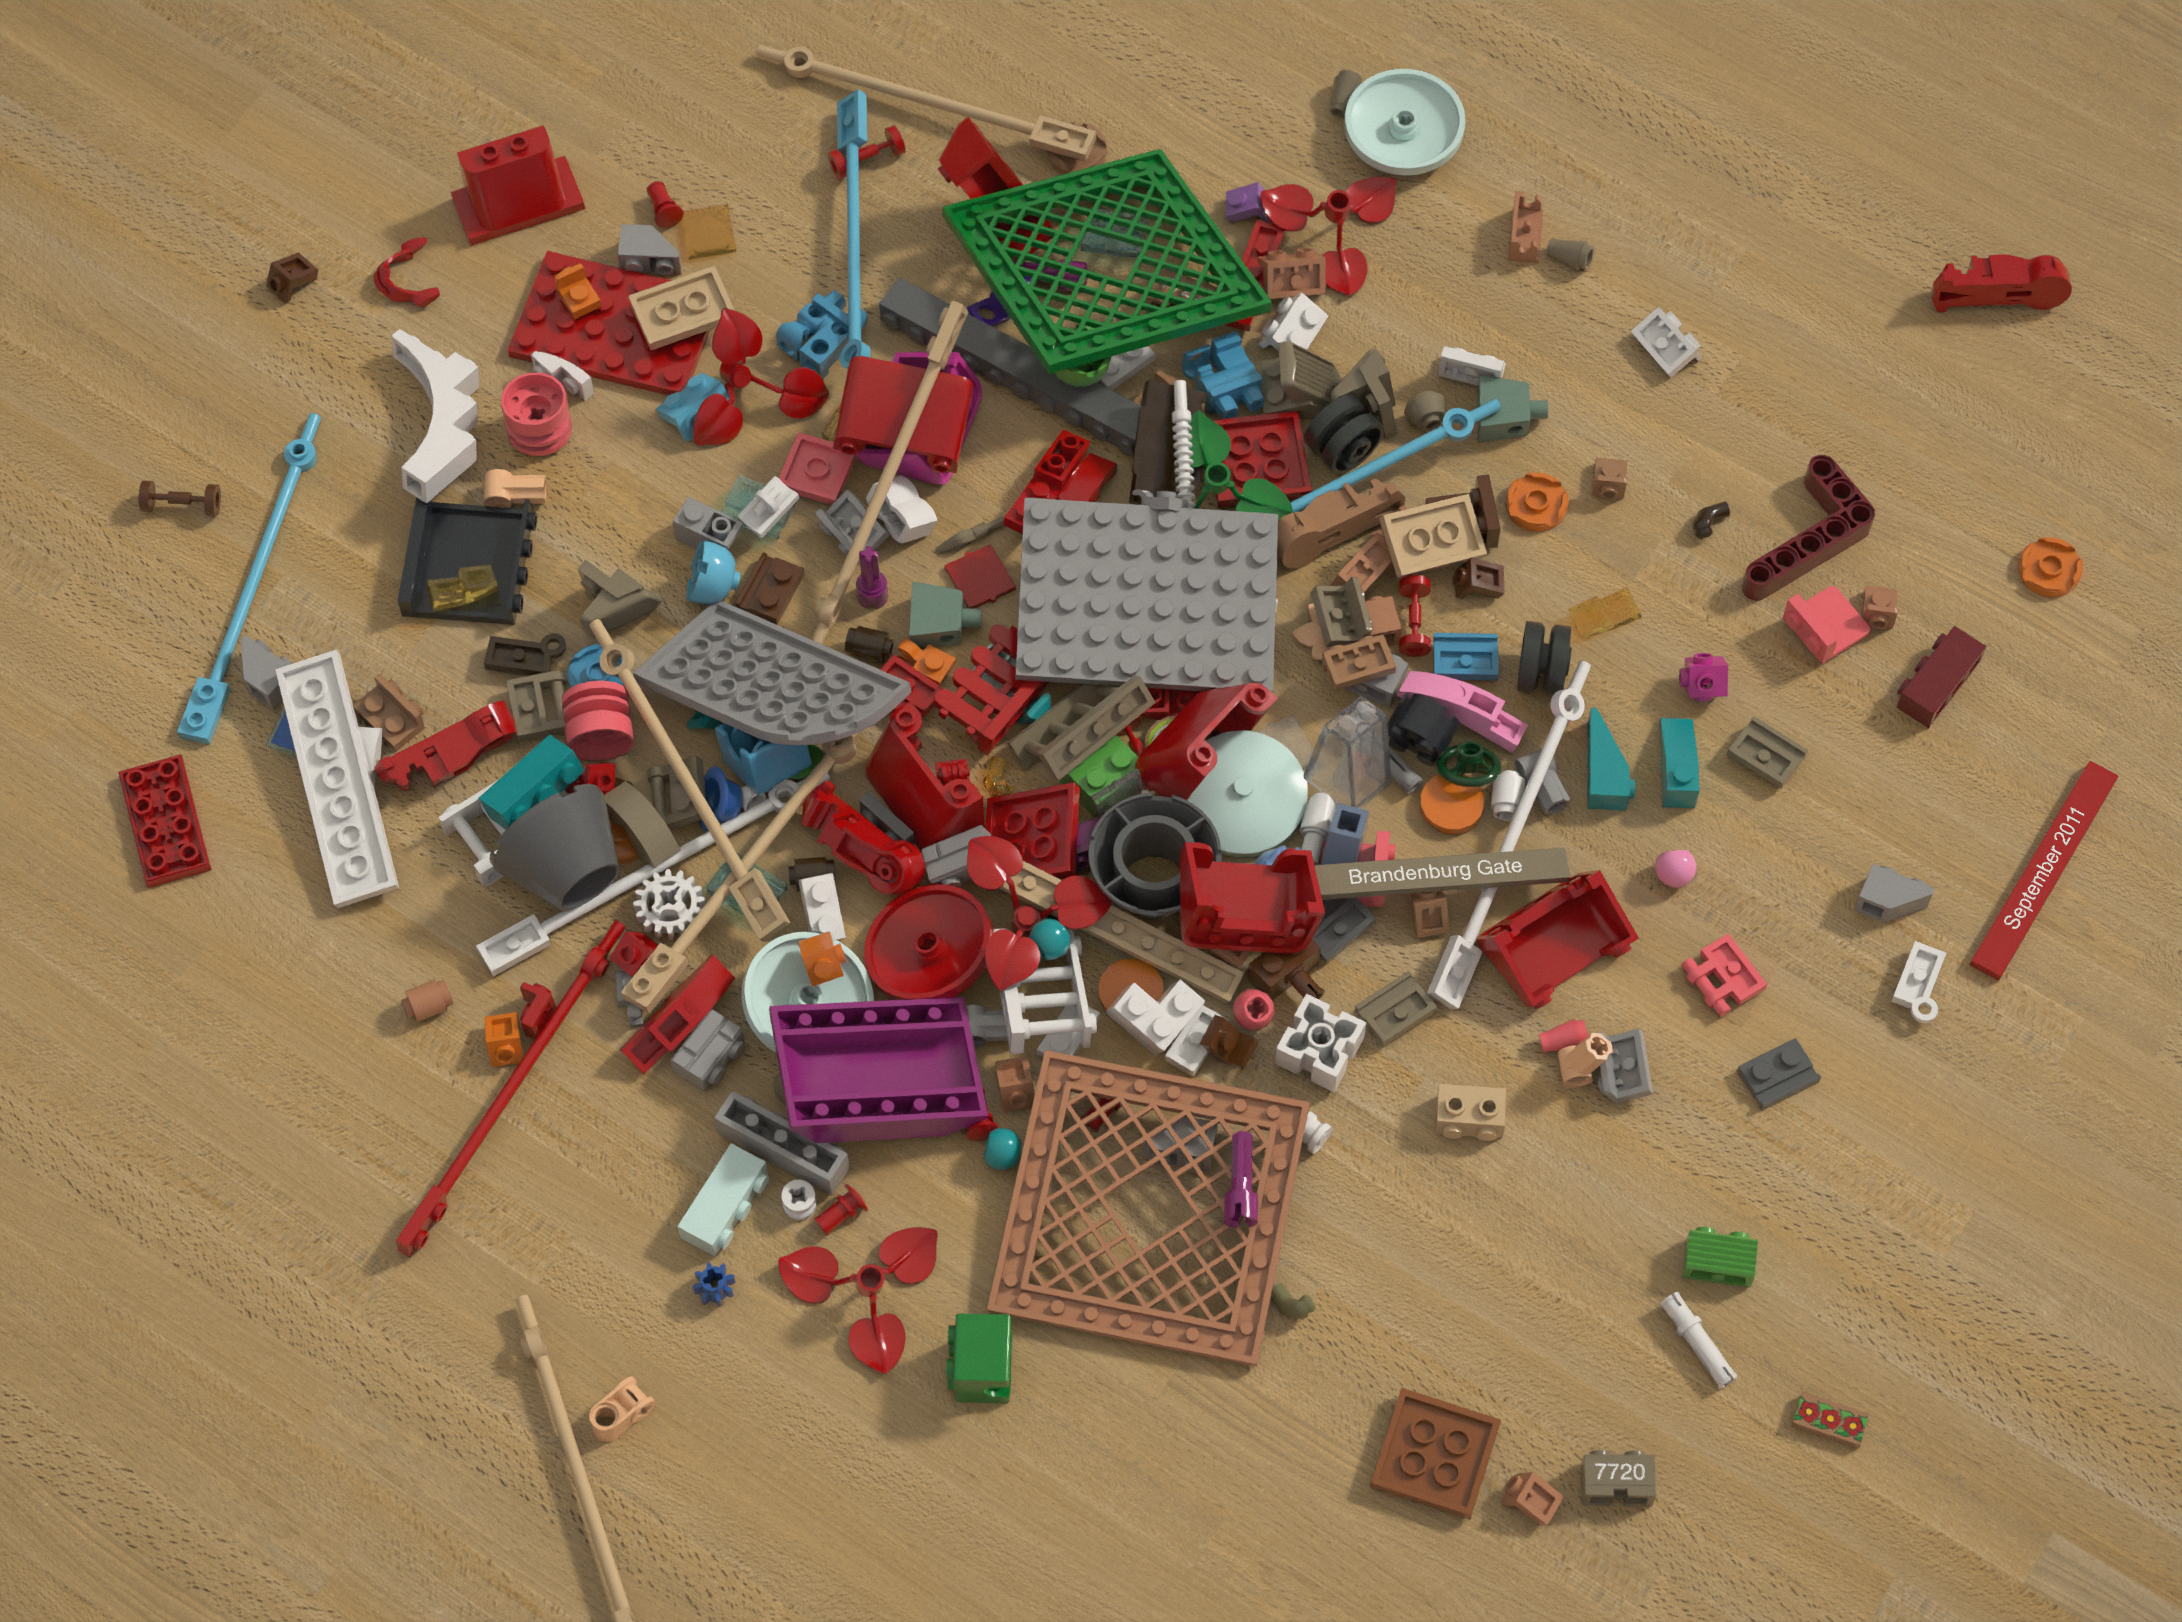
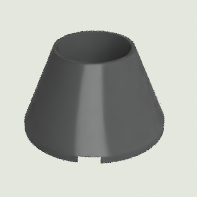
[489,784,620,911]
[1088,793,1221,919]

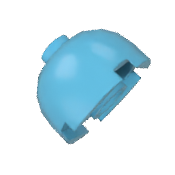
[686,540,740,605]

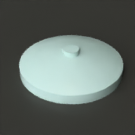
[1345,69,1465,175]
[1187,731,1308,858]
[741,932,874,1054]

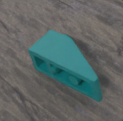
[1587,708,1635,811]
[1660,718,1700,808]

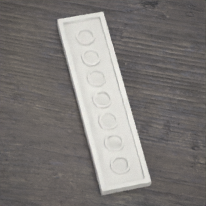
[275,650,399,908]

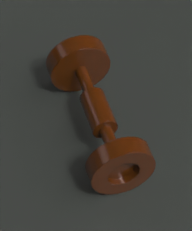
[139,480,221,516]

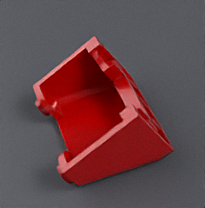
[833,356,973,473]
[1135,682,1278,800]
[866,701,985,852]
[1180,842,1325,953]
[1476,870,1639,1009]

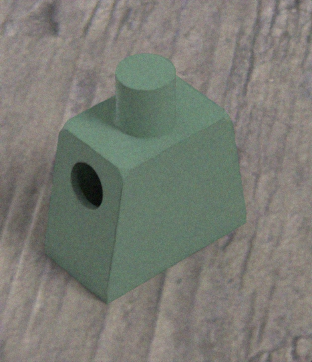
[1477,375,1548,442]
[909,582,982,650]

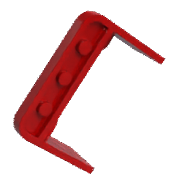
[938,116,1055,261]

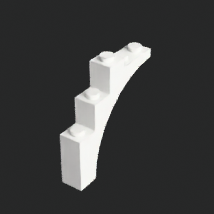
[392,329,479,504]

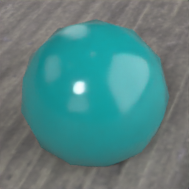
[1029,919,1071,960]
[984,1128,1023,1170]

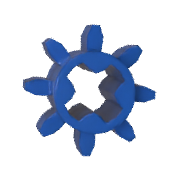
[693,1262,736,1307]

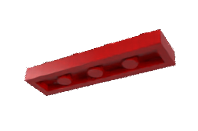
[1224,220,1285,332]

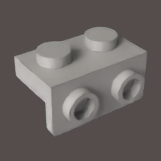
[815,489,890,555]
[1597,1029,1653,1104]

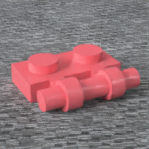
[1681,934,1767,1017]

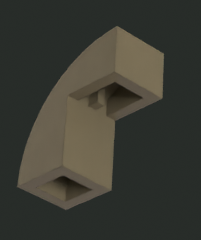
[604,781,681,868]

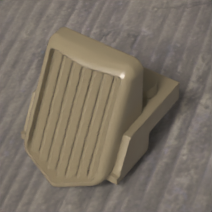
[1261,341,1342,420]
[1331,348,1397,438]
[578,559,663,638]

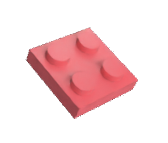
[779,432,857,505]

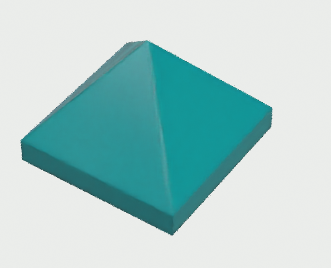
[1018,693,1051,724]
[686,711,720,729]

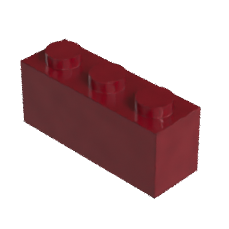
[1896,626,1987,729]

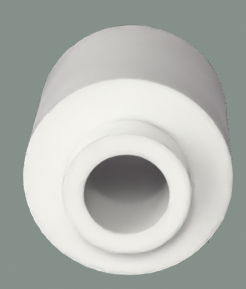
[1491,770,1526,821]

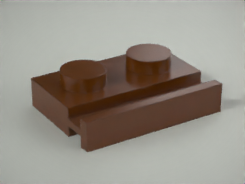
[735,552,805,625]

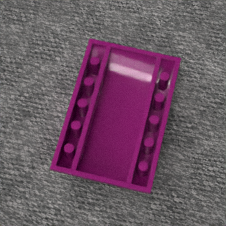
[769,997,988,1143]

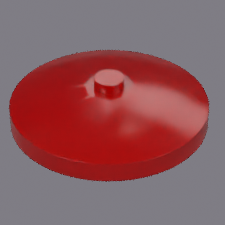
[864,884,994,1000]

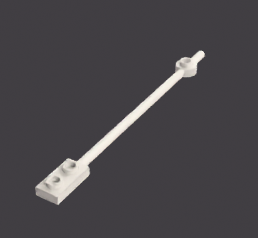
[1427,661,1591,1010]
[476,772,830,977]

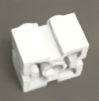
[1275,994,1366,1093]

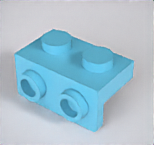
[656,373,733,441]

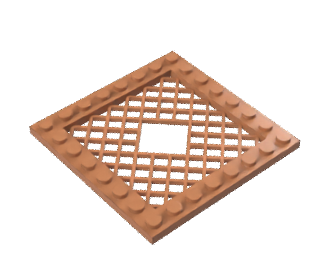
[987,1050,1310,1367]

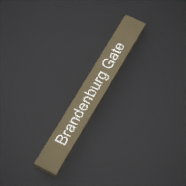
[1315,848,1570,900]

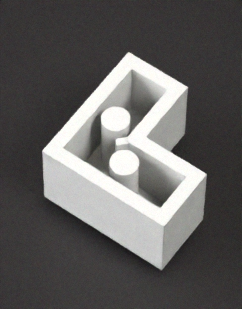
[1105,979,1205,1056]

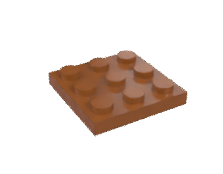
[1370,1388,1501,1520]

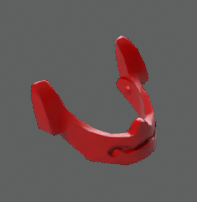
[373,237,440,307]

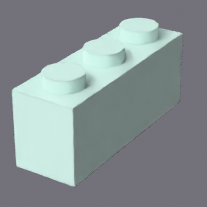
[677,1143,769,1257]

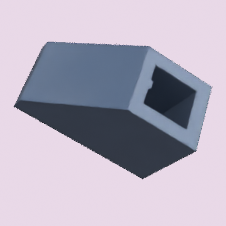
[1321,803,1369,865]

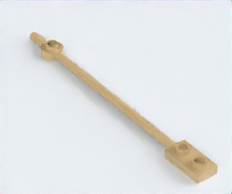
[756,45,1097,162]
[811,300,968,645]
[589,619,790,942]
[621,732,859,1014]
[515,1295,636,1622]

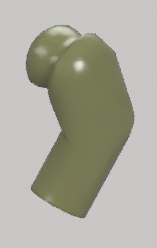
[1271,1283,1316,1320]

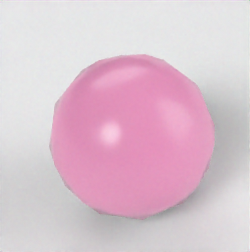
[1655,850,1697,888]

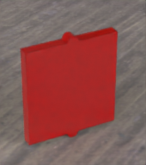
[944,544,1016,609]

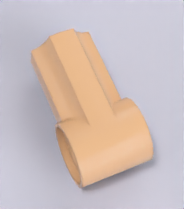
[483,469,547,508]
[1557,1033,1613,1088]

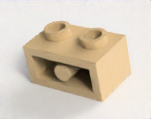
[1435,1084,1506,1141]

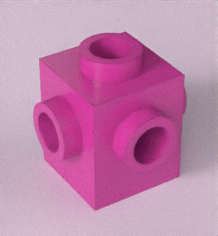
[1679,653,1728,701]

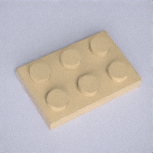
[628,265,735,350]
[1379,494,1487,578]

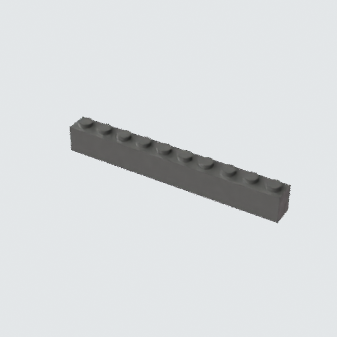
[879,277,1141,456]

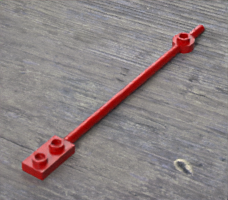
[396,920,626,1258]

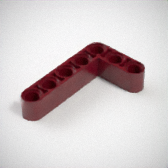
[1742,455,1875,601]

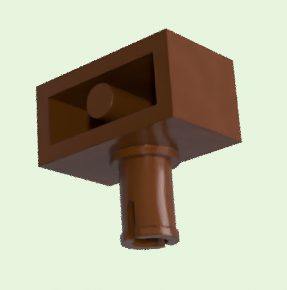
[1248,939,1325,1001]

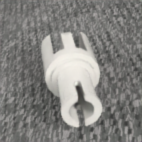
[1300,792,1335,865]

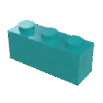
[478,734,584,830]

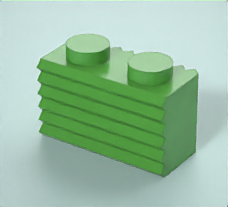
[1683,1227,1758,1288]

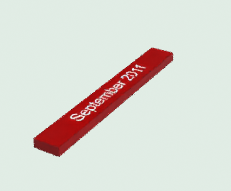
[1970,761,2119,981]

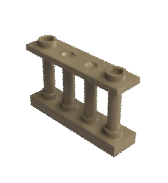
[1008,675,1155,780]

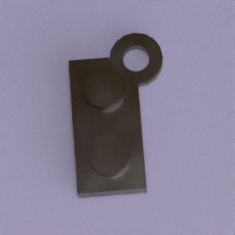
[484,633,566,676]

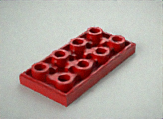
[118,754,212,888]

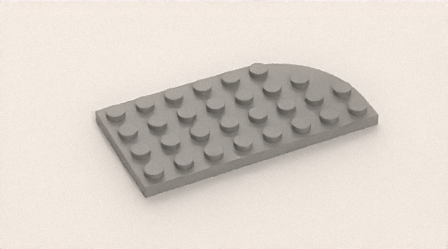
[633,601,911,745]

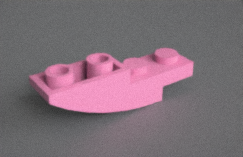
[1397,671,1528,753]

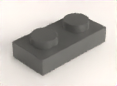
[859,792,915,845]

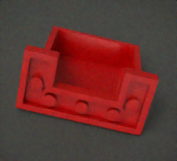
[450,125,585,246]

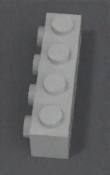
[714,1091,850,1196]

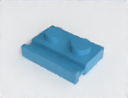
[1433,633,1499,681]

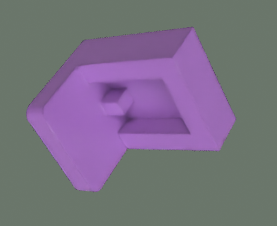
[1225,182,1271,223]

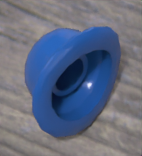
[699,766,743,831]

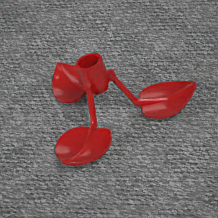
[1260,177,1396,296]
[693,308,829,446]
[967,836,1112,991]
[778,1227,938,1374]

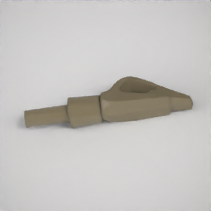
[936,516,1004,554]

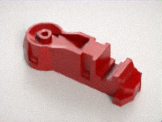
[1931,254,2072,312]
[374,701,517,792]
[801,780,925,895]

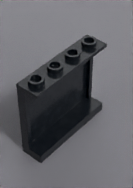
[398,497,537,625]

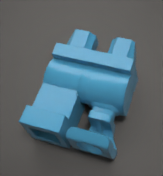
[776,290,867,380]
[1182,331,1264,419]

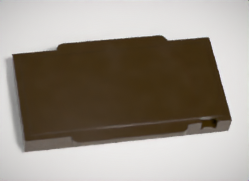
[1129,380,1206,505]

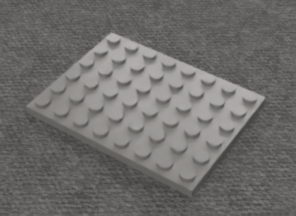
[1015,498,1278,693]

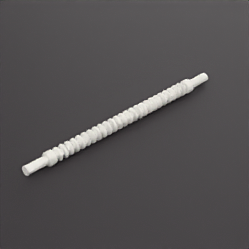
[1172,380,1196,508]

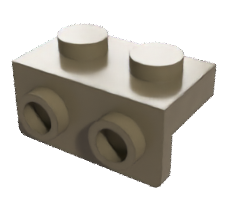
[1311,577,1373,647]

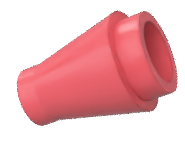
[1539,1018,1588,1053]

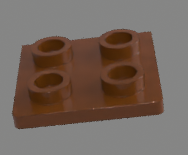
[1425,474,1501,549]

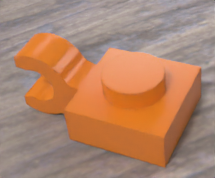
[898,638,956,686]

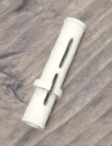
[1660,1292,1738,1389]

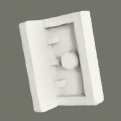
[1258,292,1328,351]

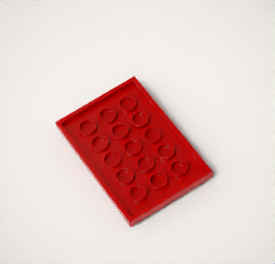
[507,251,710,396]

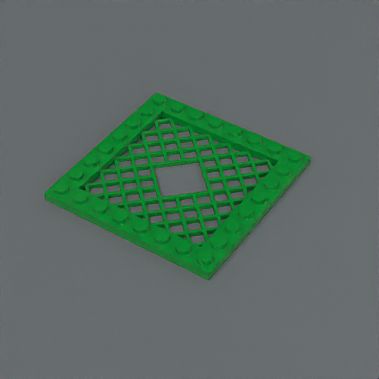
[942,149,1272,374]

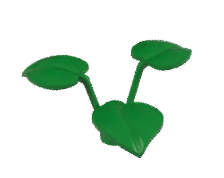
[1188,410,1293,520]

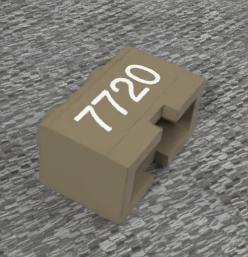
[1581,1450,1656,1506]

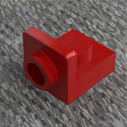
[565,763,615,795]
[610,931,659,976]
[520,982,556,1040]

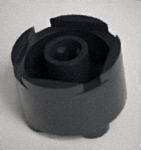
[1384,693,1460,766]

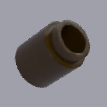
[845,626,894,663]
[788,856,836,892]

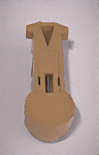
[1277,478,1406,569]

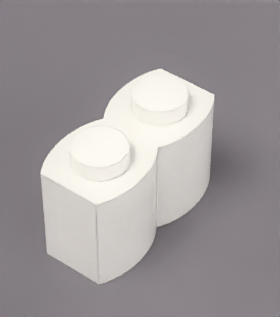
[866,475,937,544]

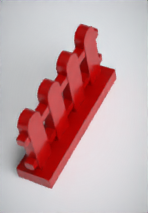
[934,624,1049,756]

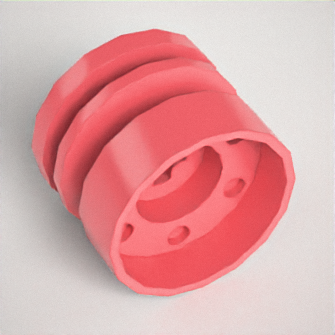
[501,372,572,456]
[562,681,634,761]

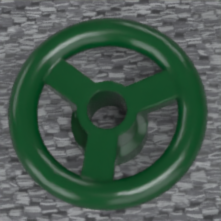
[1437,741,1501,787]

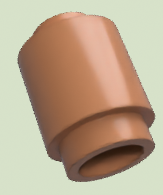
[401,980,453,1022]

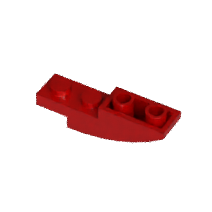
[1003,429,1091,534]
[619,954,735,1074]

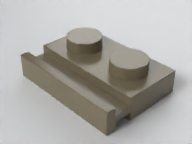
[1727,716,1808,789]
[1355,971,1437,1047]

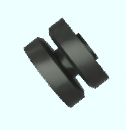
[1304,394,1384,475]
[1517,621,1572,695]

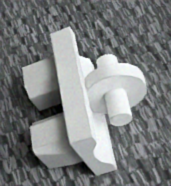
[737,476,799,538]

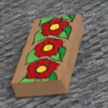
[1791,1391,1869,1449]

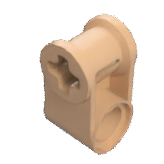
[589,1376,656,1442]

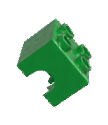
[946,1313,1012,1403]

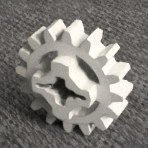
[633,869,706,940]

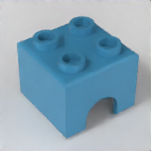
[715,723,812,795]

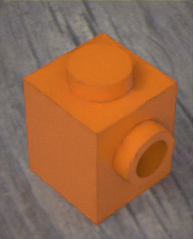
[798,931,847,987]

